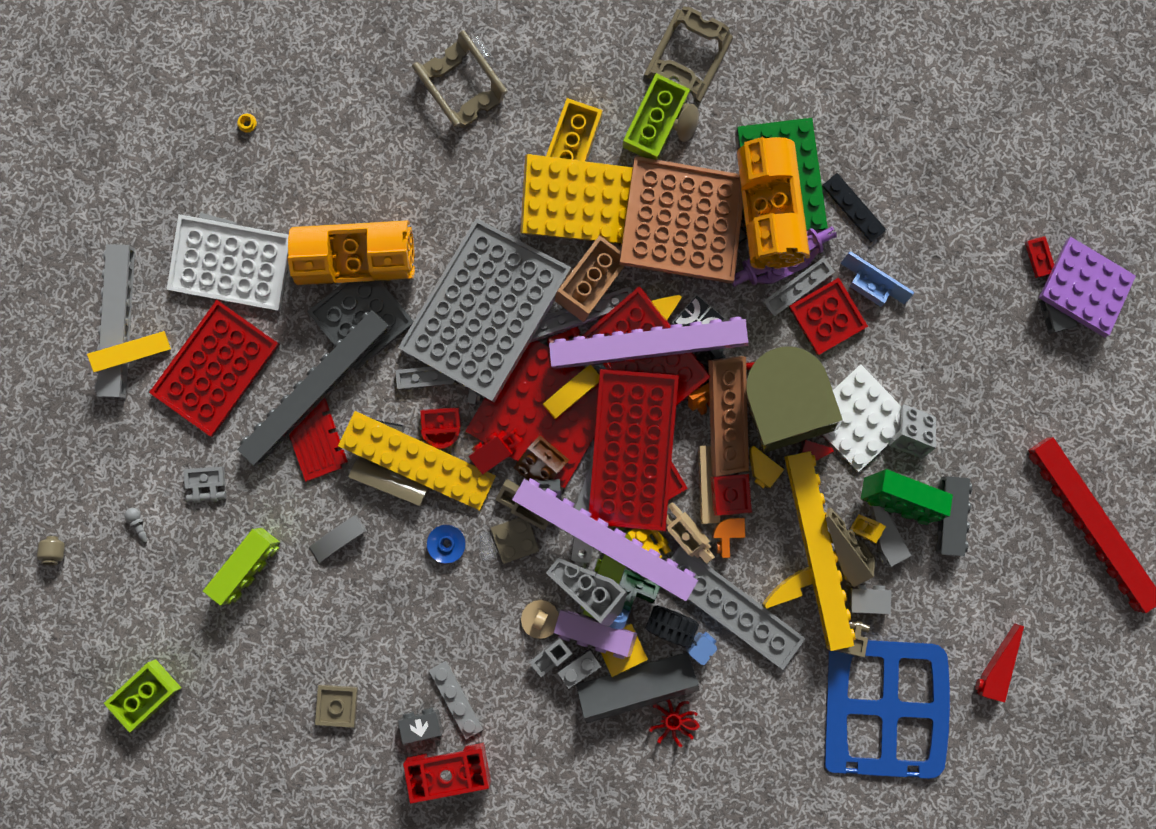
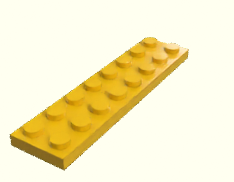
[338,411,496,511]

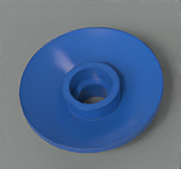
[427,525,466,563]

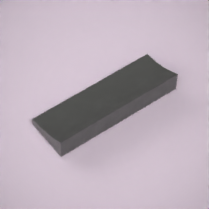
[576,652,700,724]

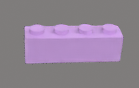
[554,610,637,659]

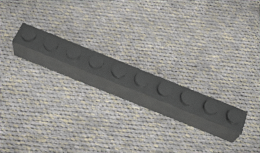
[237,310,392,466]

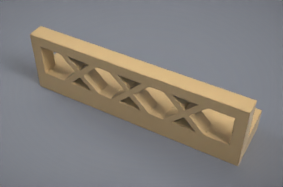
[698,446,720,524]

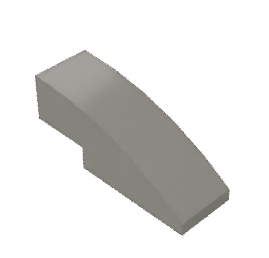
[310,515,367,563]

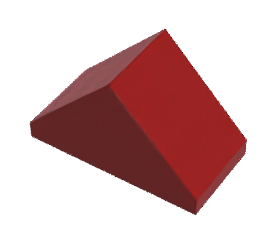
[799,440,834,461]

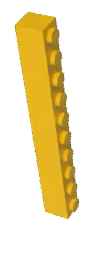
[784,451,856,651]

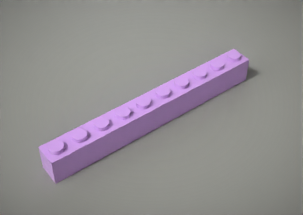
[549,317,749,369]
[512,478,698,601]

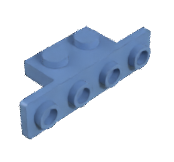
[841,251,914,307]

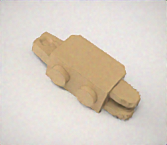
[666,502,715,564]

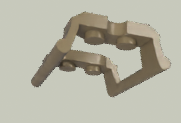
[644,6,733,103]
[412,30,508,128]

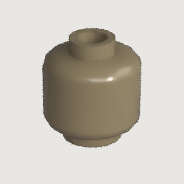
[37,536,65,566]

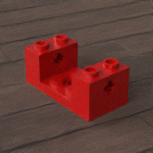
[403,742,491,804]

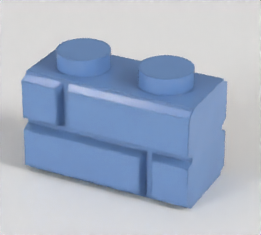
[686,631,717,665]

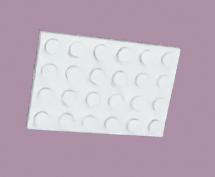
[167,214,289,311]

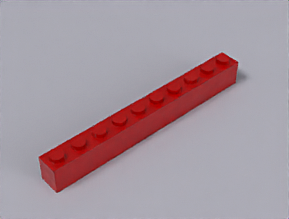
[1028,437,1156,613]

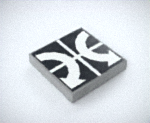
[672,294,726,327]

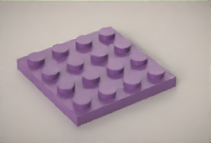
[1039,236,1136,338]

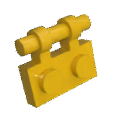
[626,528,671,558]

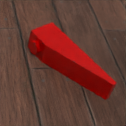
[975,623,1024,703]

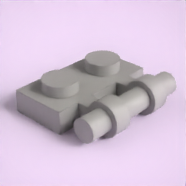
[184,466,227,503]

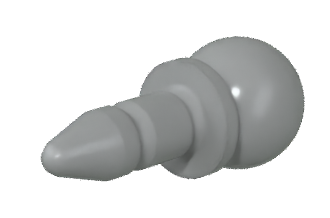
[124,508,147,542]

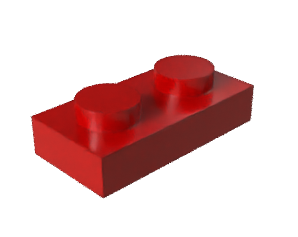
[1025,236,1054,278]

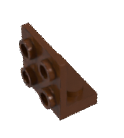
[514,435,569,483]

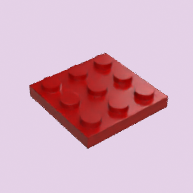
[789,278,868,356]

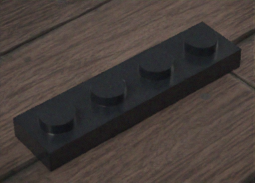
[822,173,887,242]

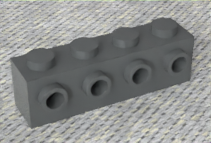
[936,476,972,556]

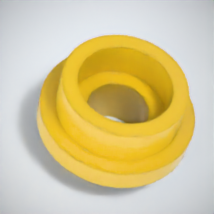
[237,114,257,133]

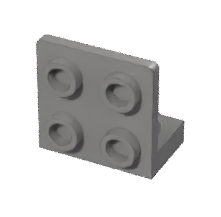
[889,404,936,459]

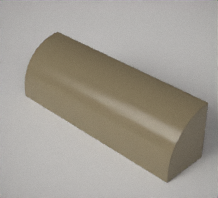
[348,457,429,506]

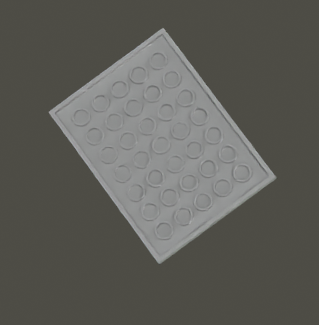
[398,218,573,402]

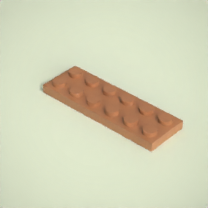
[708,356,749,476]

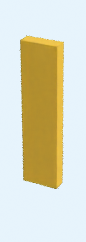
[86,331,171,373]

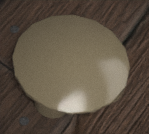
[673,103,699,142]

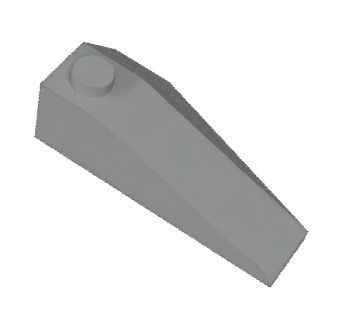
[546,558,627,627]

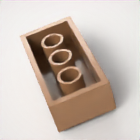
[555,235,625,322]

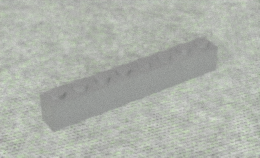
[95,244,135,398]

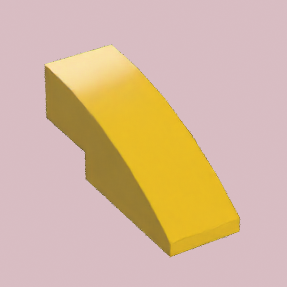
[543,365,600,419]
[762,567,812,609]

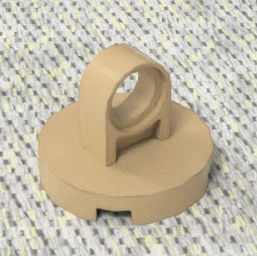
[521,600,559,639]

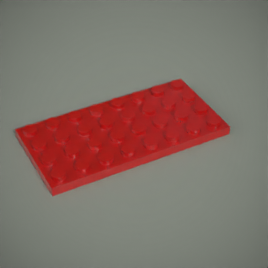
[589,369,679,531]

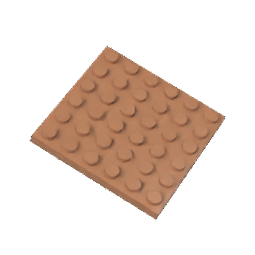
[619,156,743,284]

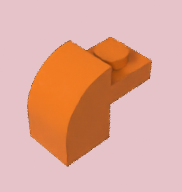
[712,518,745,558]

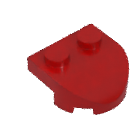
[420,407,461,448]

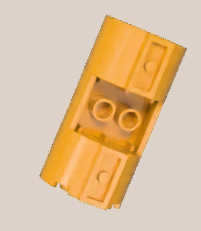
[737,137,810,269]
[287,220,415,285]

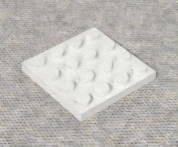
[823,364,901,472]

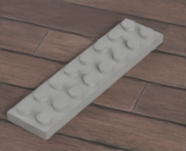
[670,545,806,670]

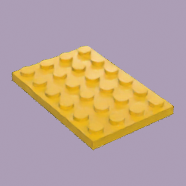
[520,154,633,244]

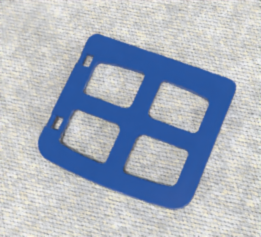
[825,640,950,779]

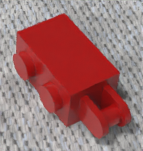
[468,428,523,475]

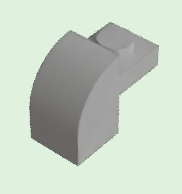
[529,637,572,678]

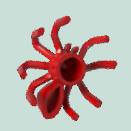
[649,700,700,747]

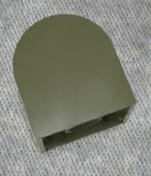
[747,347,843,453]

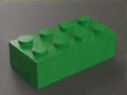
[861,469,953,525]

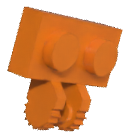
[688,383,710,415]

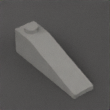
[869,505,912,567]

